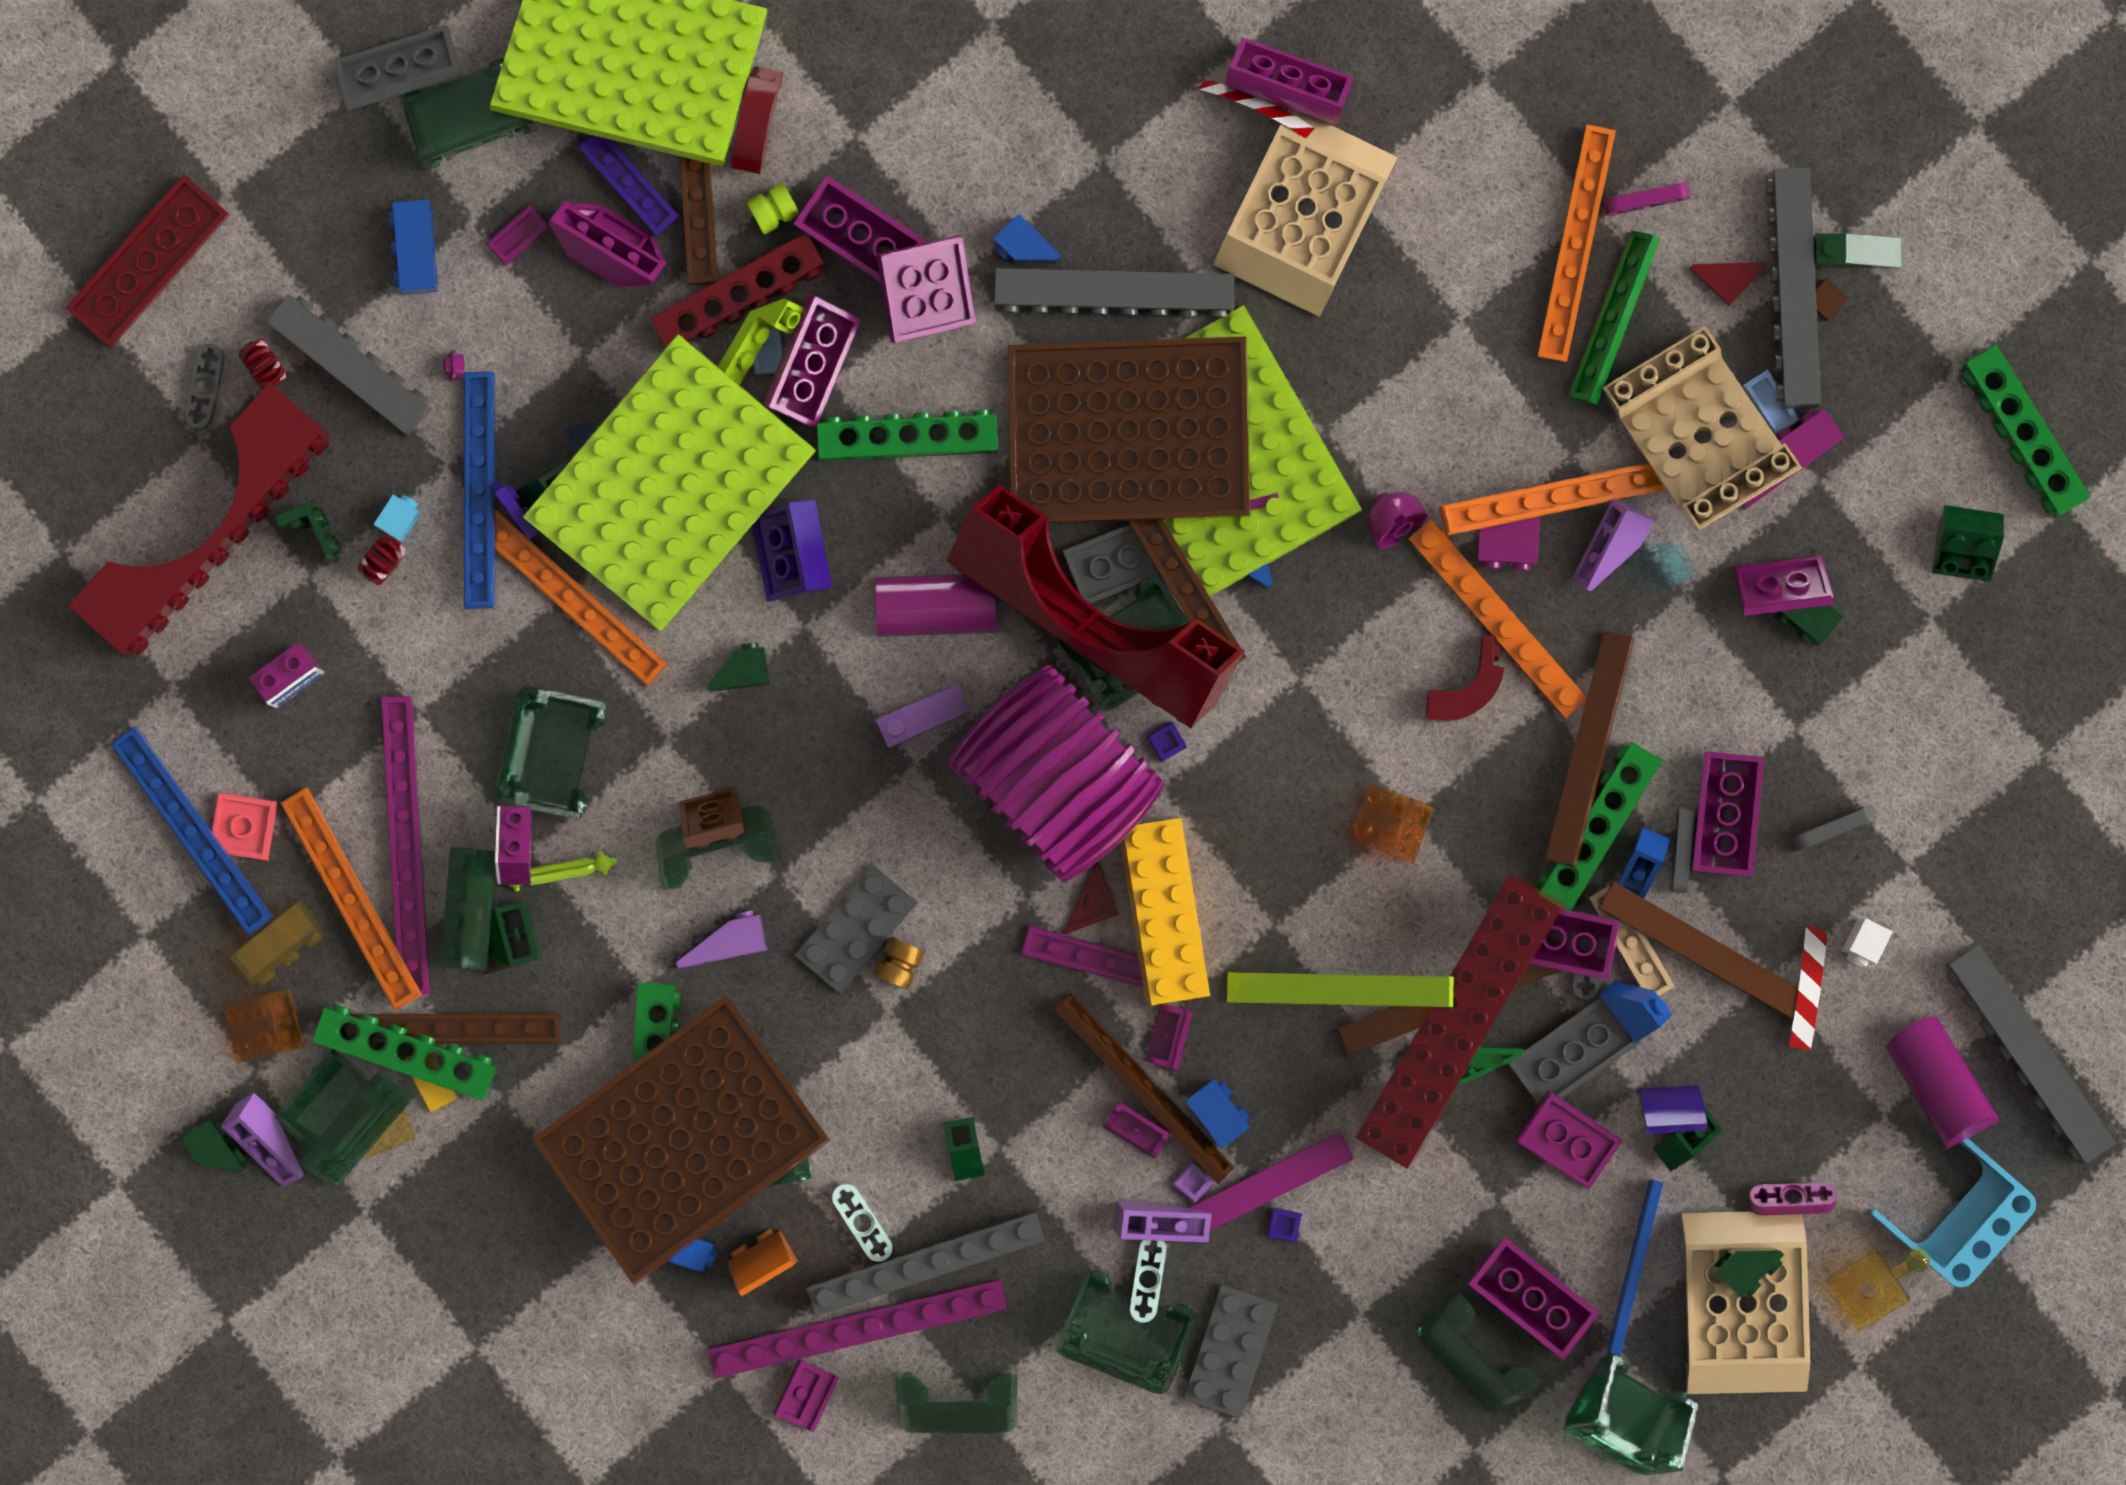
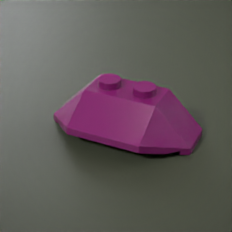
[549,201,666,287]

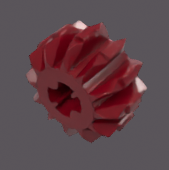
[239,338,286,389]
[358,534,406,585]

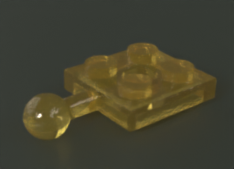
[1826,1248,1930,1331]

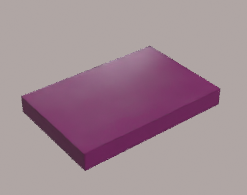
[1733,556,1833,616]
[1514,1090,1623,1190]

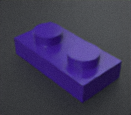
[488,480,538,539]

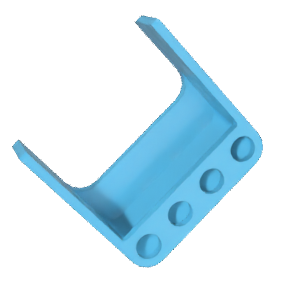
[1869,1138,2036,1287]

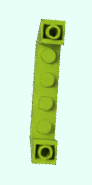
[718,298,804,385]

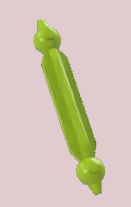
[501,851,618,892]

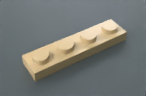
[1588,885,1675,996]

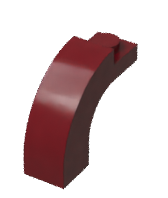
[731,66,784,174]
[1425,635,1505,722]

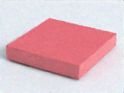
[212,793,278,861]

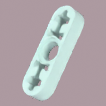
[832,1184,893,1262]
[1130,1240,1166,1323]

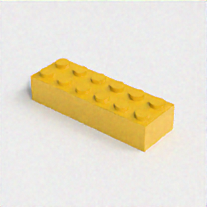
[1120,818,1210,1007]

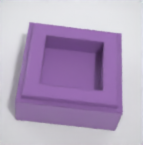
[1172,1161,1214,1203]

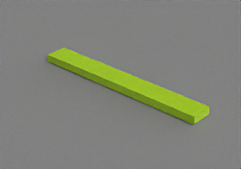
[1227,972,1454,1007]

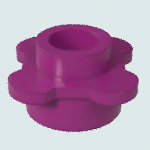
[443,350,465,382]

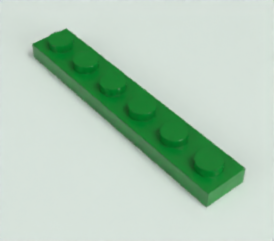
[1568,230,1660,405]

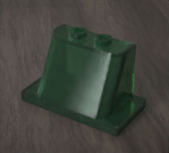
[274,1049,415,1188]

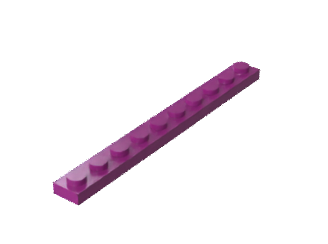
[381,696,430,995]
[708,1279,1007,1379]

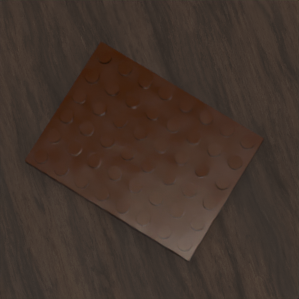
[1008,336,1251,523]
[532,995,831,1285]

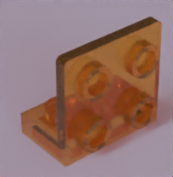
[1349,784,1434,864]
[224,989,304,1063]

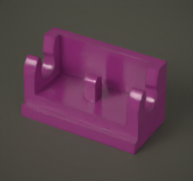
[1146,1004,1193,1070]
[1103,1102,1170,1158]

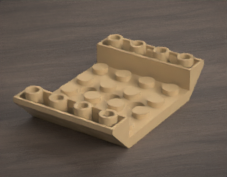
[1213,109,1398,318]
[1603,326,1802,531]
[1681,1211,1810,1394]

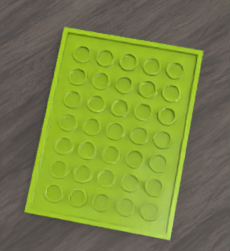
[490,0,767,167]
[1163,305,1362,597]
[523,334,816,631]

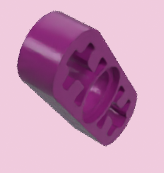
[1603,182,1691,216]
[1749,1183,1837,1215]

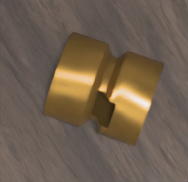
[873,936,925,990]

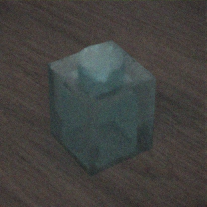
[1652,541,1698,590]

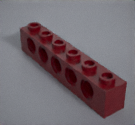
[650,233,825,347]

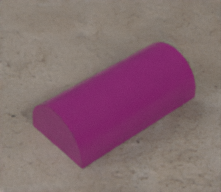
[1224,37,1354,125]
[794,175,926,283]
[762,295,861,429]
[875,574,997,637]
[1692,751,1765,877]
[1530,909,1620,980]
[1886,1017,1999,1150]
[1467,1237,1599,1360]

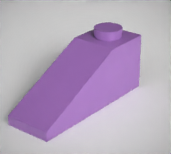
[1572,499,1654,591]
[876,685,971,749]
[676,911,767,968]
[221,1093,304,1187]
[1113,1200,1212,1242]

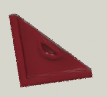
[1689,262,1767,306]
[1065,863,1118,934]

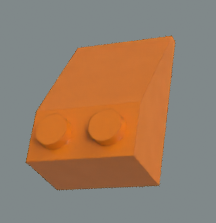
[727,1229,798,1297]

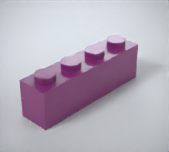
[1742,409,1845,510]

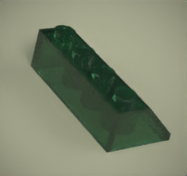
[439,847,496,971]

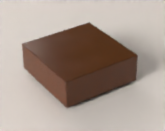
[1816,279,1848,321]

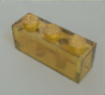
[230,901,326,986]

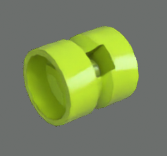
[746,182,800,235]

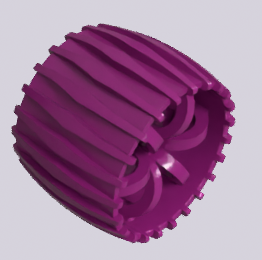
[948,665,1165,883]

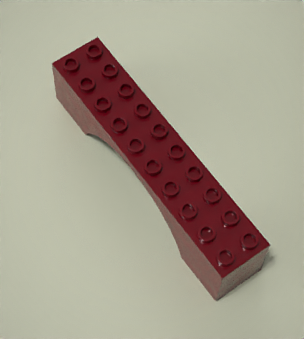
[68,382,331,658]
[946,484,1245,728]
[1355,873,1565,1169]

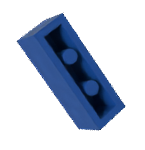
[388,200,439,295]

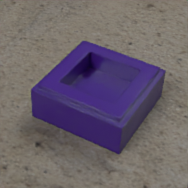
[1146,721,1187,762]
[1266,1207,1302,1243]

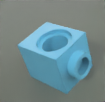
[374,494,421,543]

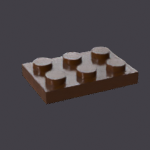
[679,787,745,849]

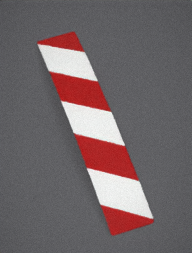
[1197,80,1315,138]
[1789,925,1827,1050]

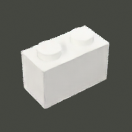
[1842,918,1893,967]

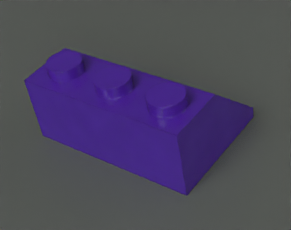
[752,500,832,602]

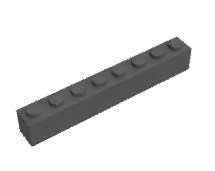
[1766,168,1821,410]
[995,269,1234,318]
[1946,944,2116,1164]
[807,1211,1046,1316]

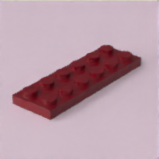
[65,175,230,348]

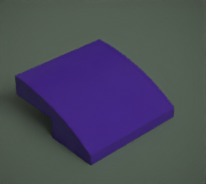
[1639,1086,1707,1134]

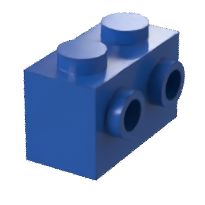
[1185,1079,1251,1149]

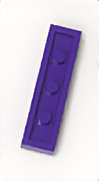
[578,135,679,237]

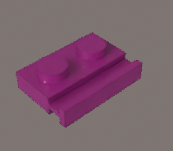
[773,1359,839,1432]

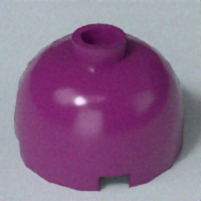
[1367,492,1428,549]

